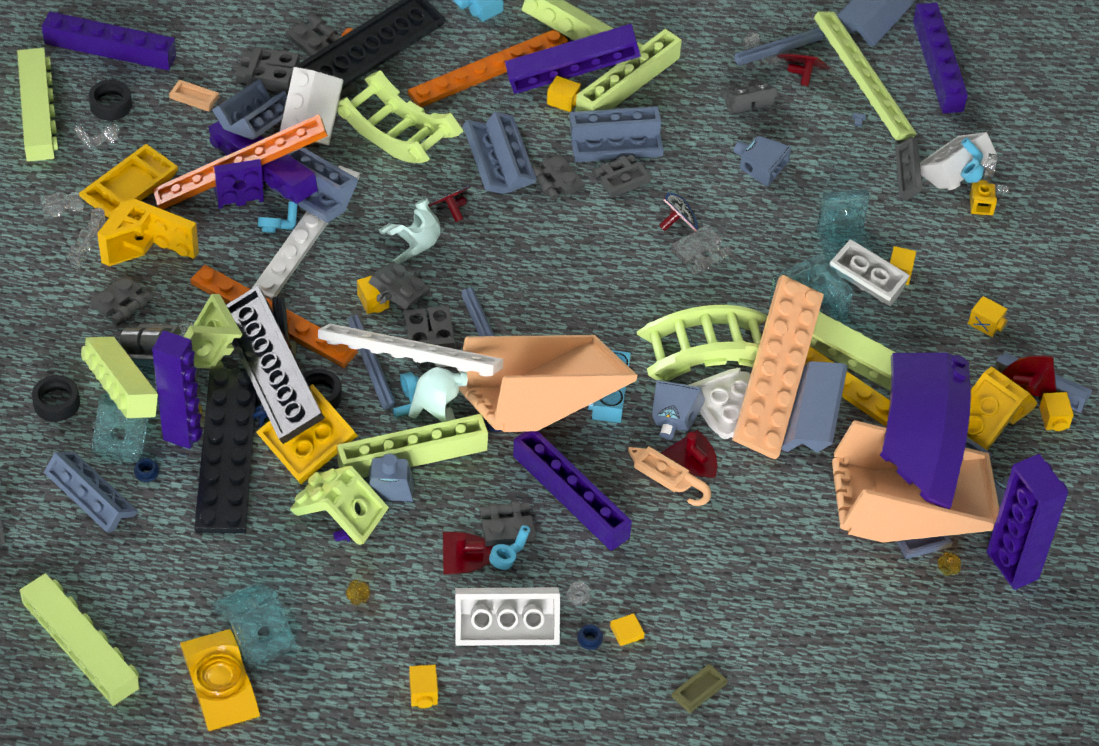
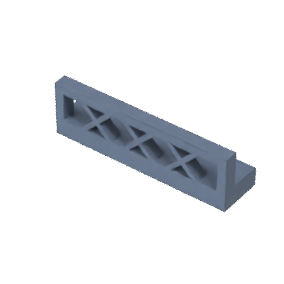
[994,352,1092,413]
[44,452,138,533]

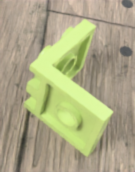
[184,294,242,369]
[290,466,389,545]

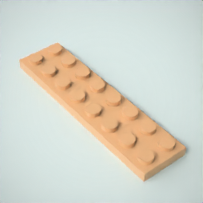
[732,275,824,459]

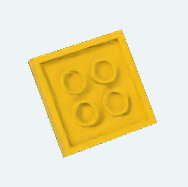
[256,384,358,484]

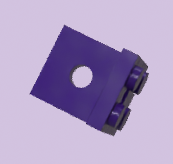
[214,159,264,209]

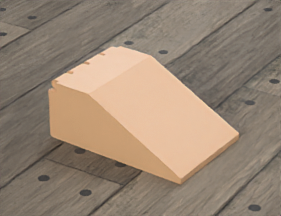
[459,335,638,432]
[832,421,999,542]

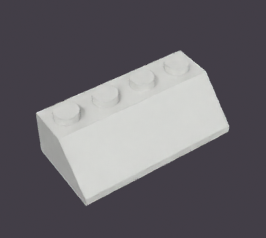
[455,587,560,645]

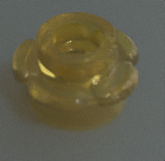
[938,552,961,576]
[346,580,370,605]

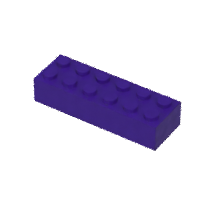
[987,454,1069,590]

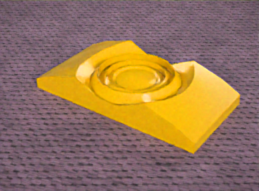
[79,144,178,218]
[180,629,260,731]

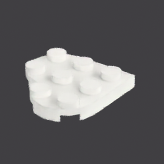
[689,368,751,439]

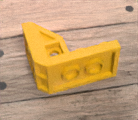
[97,199,199,266]
[967,366,1038,450]

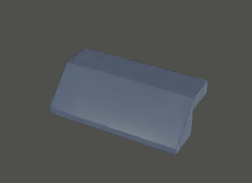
[837,0,916,46]
[212,79,287,140]
[569,106,664,162]
[463,111,537,194]
[270,147,358,223]
[781,361,848,452]

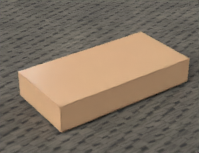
[169,80,219,112]

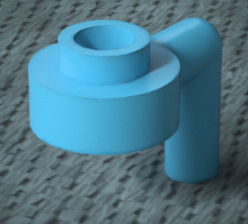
[961,138,984,183]
[257,202,298,233]
[393,372,419,418]
[489,525,530,570]

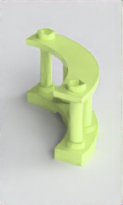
[337,70,463,163]
[637,305,767,382]

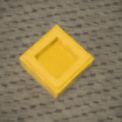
[610,614,644,646]

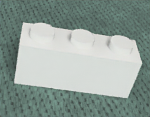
[280,67,343,146]
[920,132,997,190]
[829,239,910,306]

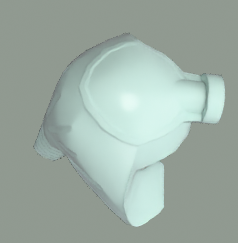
[379,198,441,264]
[408,367,468,422]

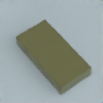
[671,663,728,714]

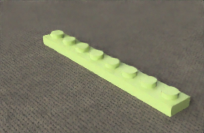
[814,12,917,140]

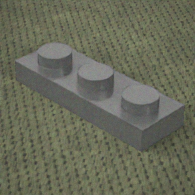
[895,137,923,200]

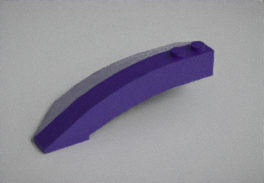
[880,352,971,509]

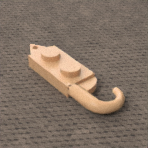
[628,447,711,506]

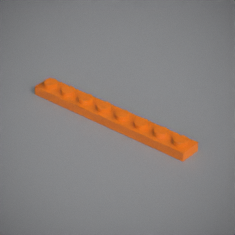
[408,29,569,107]
[153,114,328,210]
[190,265,358,368]

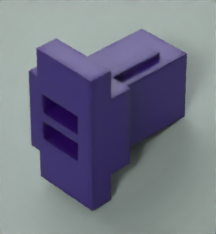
[333,529,350,542]

